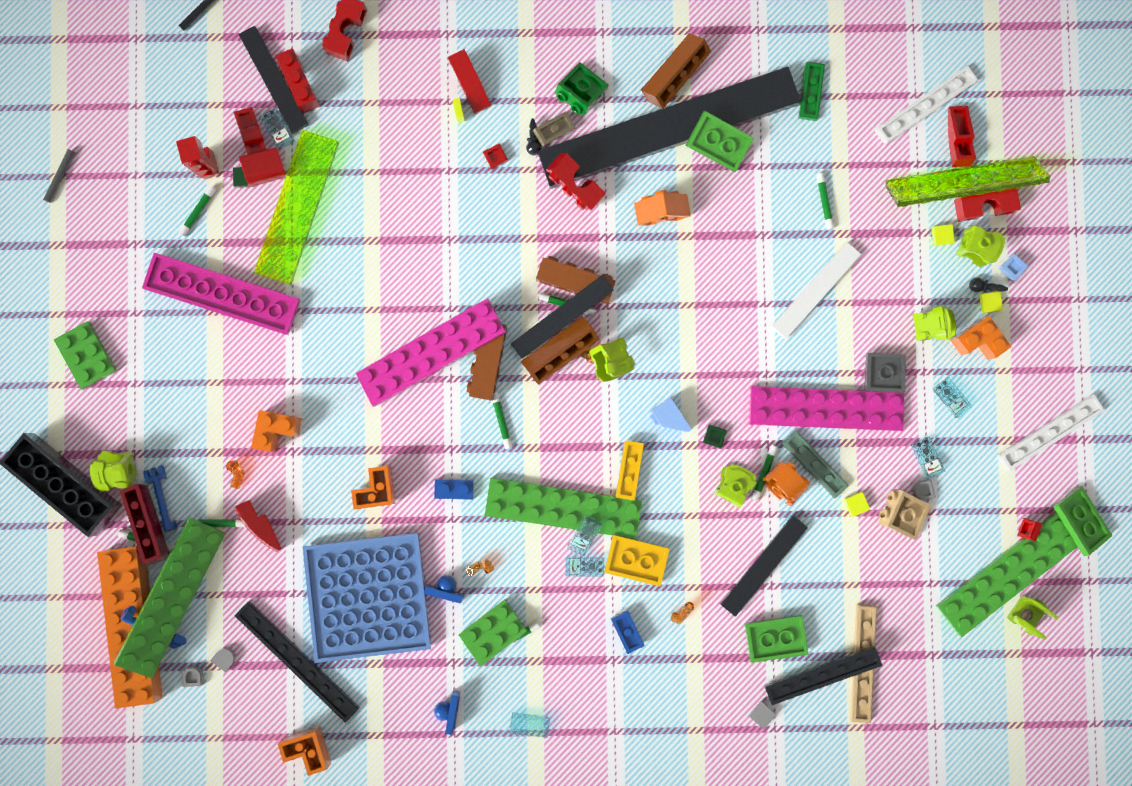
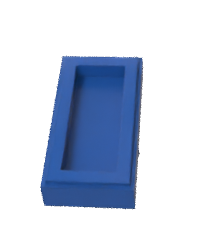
[424,575,465,604]
[434,691,461,735]

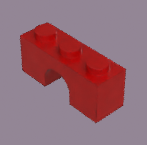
[322,0,367,62]
[275,48,320,114]
[176,136,219,179]
[546,153,606,210]
[954,185,1021,222]

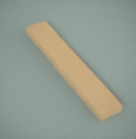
[850,604,877,723]

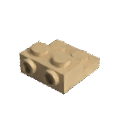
[879,488,932,540]

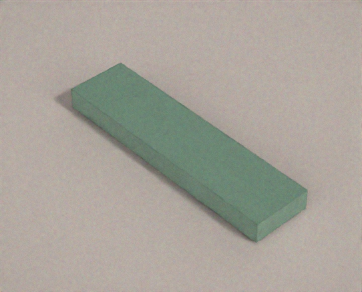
[781,430,849,499]

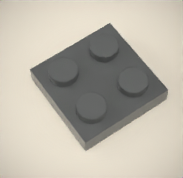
[865,353,906,393]

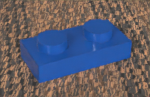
[434,479,474,500]
[610,610,645,654]

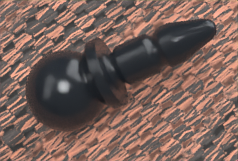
[526,118,541,156]
[969,277,1008,293]

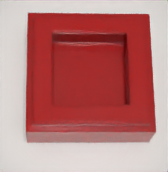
[483,143,508,170]
[1017,518,1042,542]

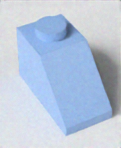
[650,398,692,432]

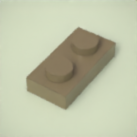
[533,111,575,147]

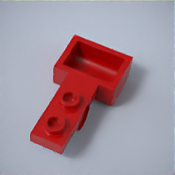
[233,107,286,188]

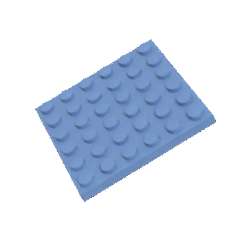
[302,532,431,663]

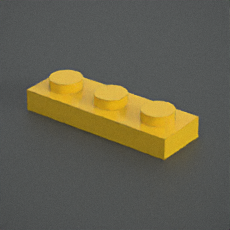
[615,440,644,500]

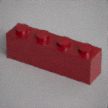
[120,484,170,565]

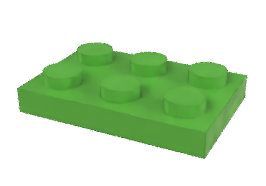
[685,111,754,173]
[54,321,117,390]
[1053,486,1113,556]
[458,599,528,667]
[744,615,809,663]

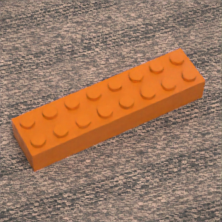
[97,546,163,709]

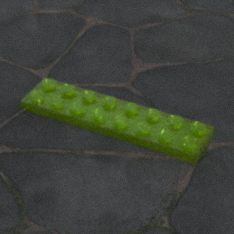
[253,129,339,285]
[885,156,1051,207]

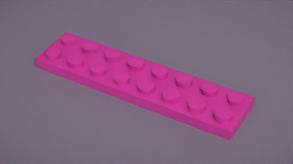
[142,252,300,336]
[356,298,507,407]
[749,386,904,431]

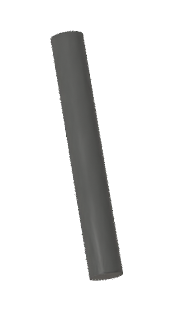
[43,149,75,203]

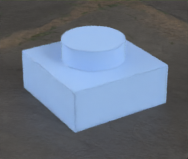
[999,254,1028,281]

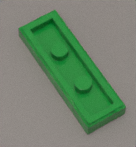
[798,62,825,121]

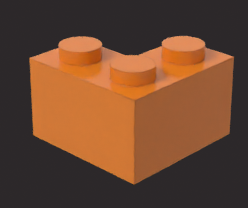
[634,190,691,226]
[950,316,1012,360]
[251,410,302,452]
[351,465,396,510]
[277,726,331,776]

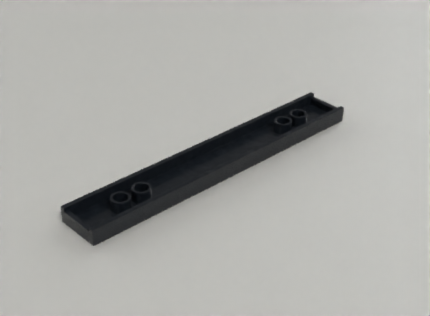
[538,66,801,189]

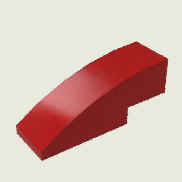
[447,49,491,114]
[948,106,976,167]
[234,500,282,552]

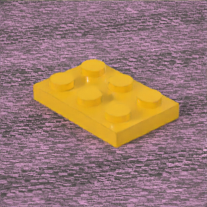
[604,535,670,587]

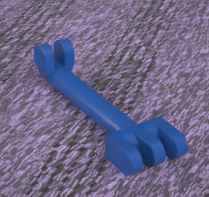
[143,465,178,533]
[121,606,187,649]

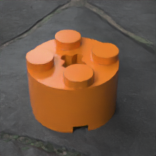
[763,462,810,506]

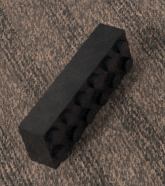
[0,433,122,537]

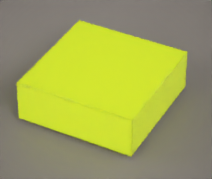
[452,98,465,123]
[932,224,955,246]
[979,292,1003,313]
[844,492,870,517]

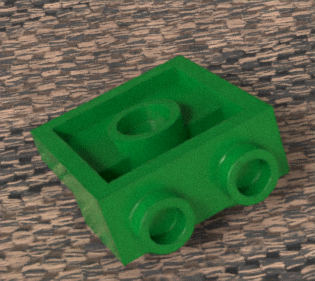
[554,62,609,116]

